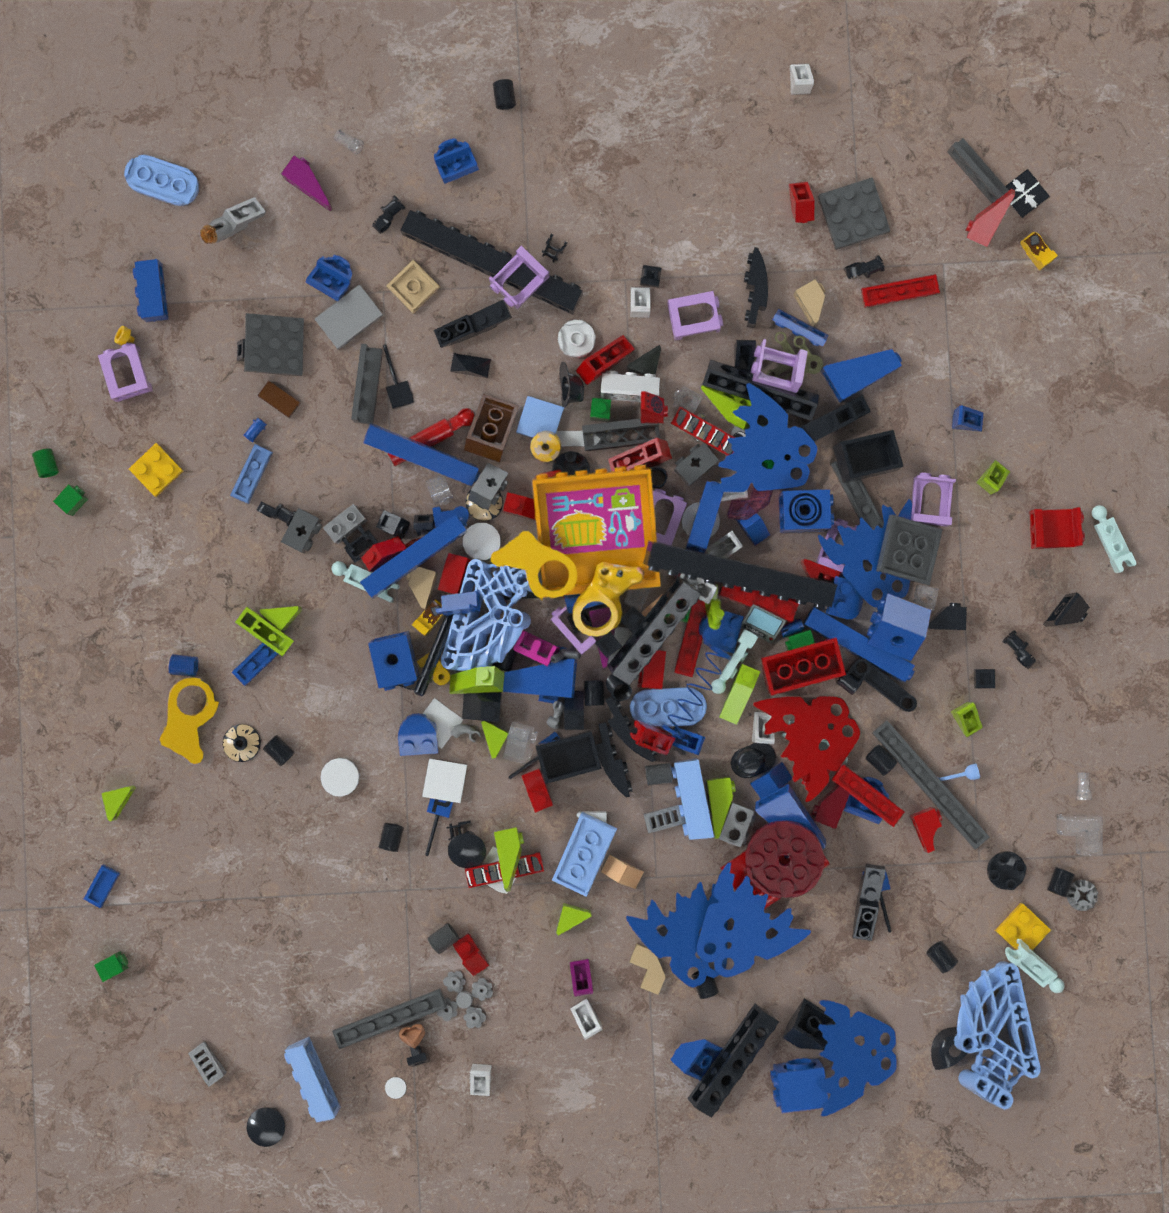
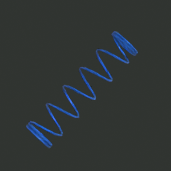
[661,645,732,739]

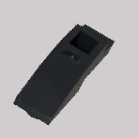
[744,247,768,328]
[434,300,512,348]
[800,395,871,447]
[605,696,657,762]
[595,722,633,798]
[852,864,886,941]

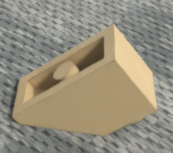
[794,279,825,327]
[407,567,438,609]

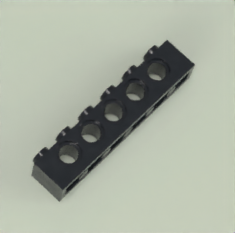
[702,359,819,421]
[607,575,701,685]
[687,1004,779,1118]

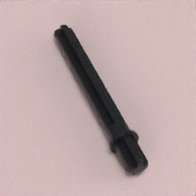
[414,615,453,696]

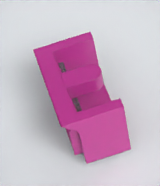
[513,631,560,666]

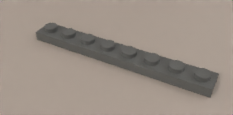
[872,720,990,850]

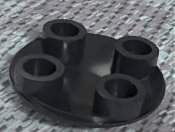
[552,451,590,475]
[448,831,486,868]
[987,851,1027,890]
[246,1107,285,1147]

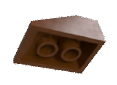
[464,393,519,463]

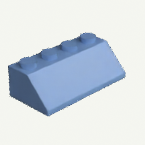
[671,758,714,840]
[284,1037,341,1122]

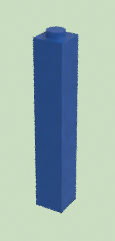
[363,423,480,486]
[360,514,468,599]
[803,607,915,682]

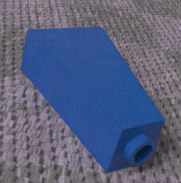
[821,349,902,403]
[685,481,724,553]
[503,659,577,698]
[755,784,826,850]

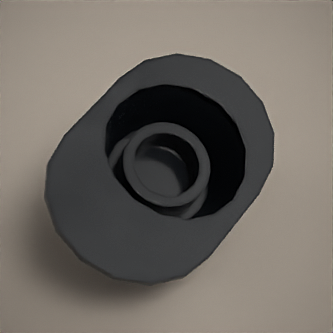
[559,362,584,408]
[731,743,776,778]

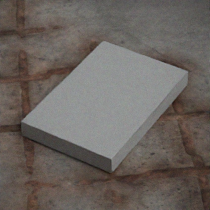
[315,284,383,350]

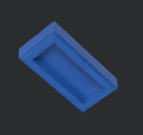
[83,864,120,908]

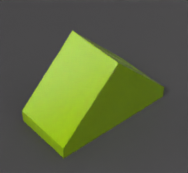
[976,460,1010,495]
[260,606,302,631]
[951,702,983,737]
[481,721,509,759]
[101,785,136,822]
[556,903,592,936]

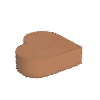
[399,1024,425,1049]

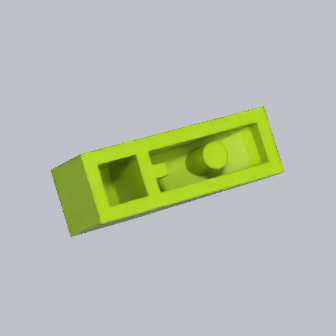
[701,385,751,430]
[235,606,294,657]
[719,664,760,725]
[449,666,504,694]
[706,777,736,839]
[494,827,524,892]

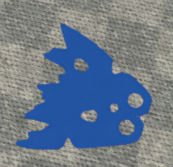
[712,383,818,492]
[818,499,912,608]
[697,862,811,977]
[626,875,728,987]
[816,1000,897,1117]

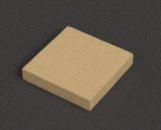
[386,260,440,314]

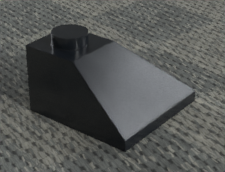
[1043,592,1090,627]
[462,692,502,722]
[782,998,835,1050]

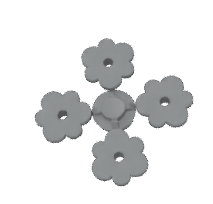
[437,971,493,1028]

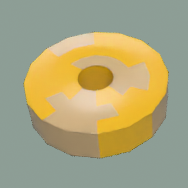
[530,430,561,462]

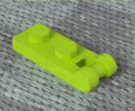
[705,584,724,630]

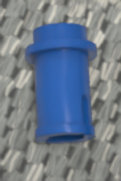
[243,418,267,442]
[780,618,805,638]

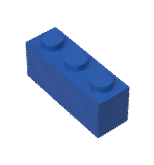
[133,259,169,322]

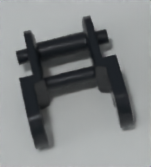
[542,234,568,263]
[446,820,471,840]

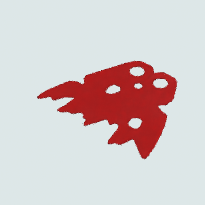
[753,696,860,802]

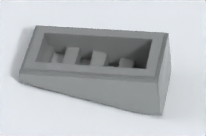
[643,804,685,834]
[188,1041,227,1087]

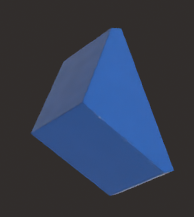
[952,405,984,432]
[732,504,770,546]
[672,727,705,755]
[750,762,793,799]

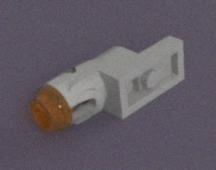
[200,197,266,244]

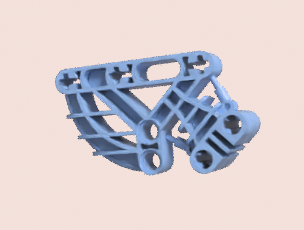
[441,559,542,671]
[954,961,1041,1109]

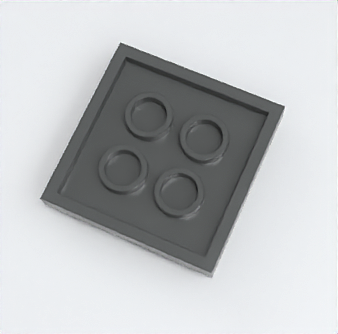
[818,177,890,250]
[244,313,304,376]
[876,515,943,585]

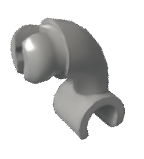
[547,701,564,729]
[451,724,481,742]

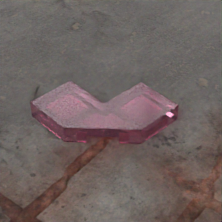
[727,486,773,520]

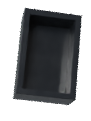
[833,430,904,484]
[535,730,602,784]

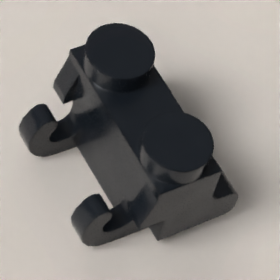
[342,525,378,563]

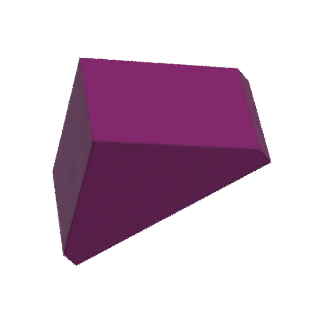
[570,959,593,997]

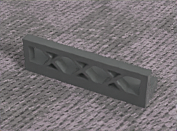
[947,138,1009,204]
[351,343,383,425]
[582,418,660,451]

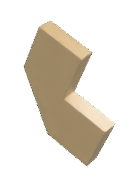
[630,943,666,995]

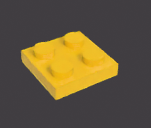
[129,443,183,497]
[995,903,1051,950]

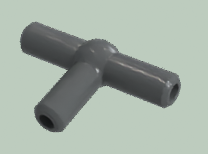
[550,646,581,663]

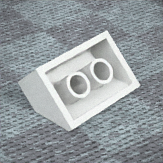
[600,371,660,402]

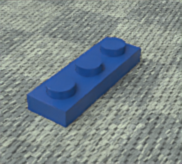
[772,309,829,346]

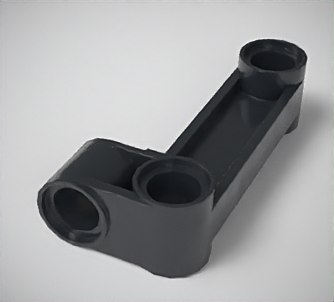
[836,659,917,712]

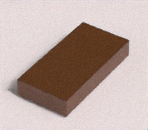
[258,380,300,419]

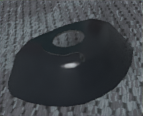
[931,1027,968,1070]

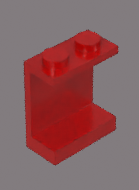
[1029,507,1085,549]

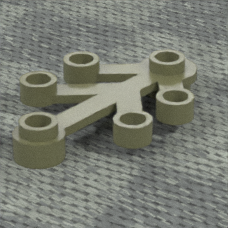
[755,332,823,380]

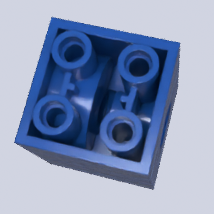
[779,489,834,533]
[867,594,931,661]
[368,631,419,691]
[770,1058,828,1113]

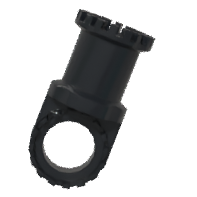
[372,195,406,234]
[844,255,885,279]
[256,501,296,527]
[1002,630,1036,669]

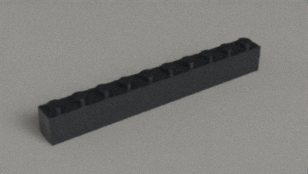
[400,210,583,315]
[643,541,837,609]

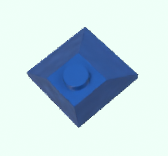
[670,1039,723,1080]

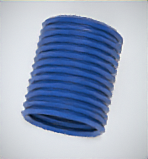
[168,654,199,677]

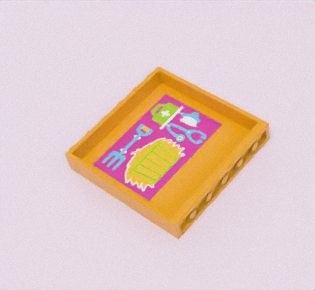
[532,465,661,597]

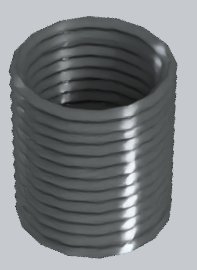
[645,763,672,786]
[428,923,459,954]

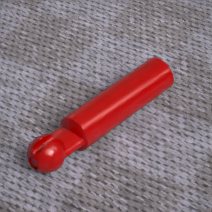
[388,408,475,467]

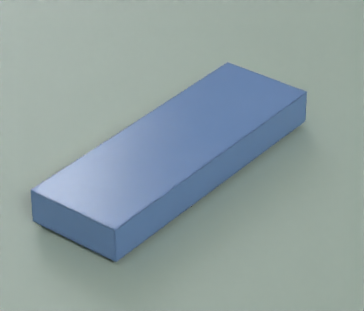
[230,444,273,504]

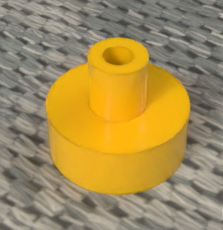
[114,326,135,346]

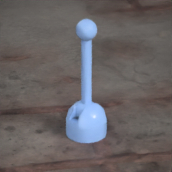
[938,764,980,781]

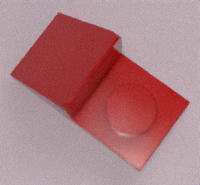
[801,558,841,582]
[453,933,490,976]

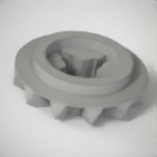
[1067,880,1098,911]

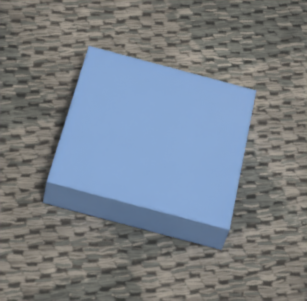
[516,396,564,438]

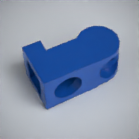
[432,506,470,527]

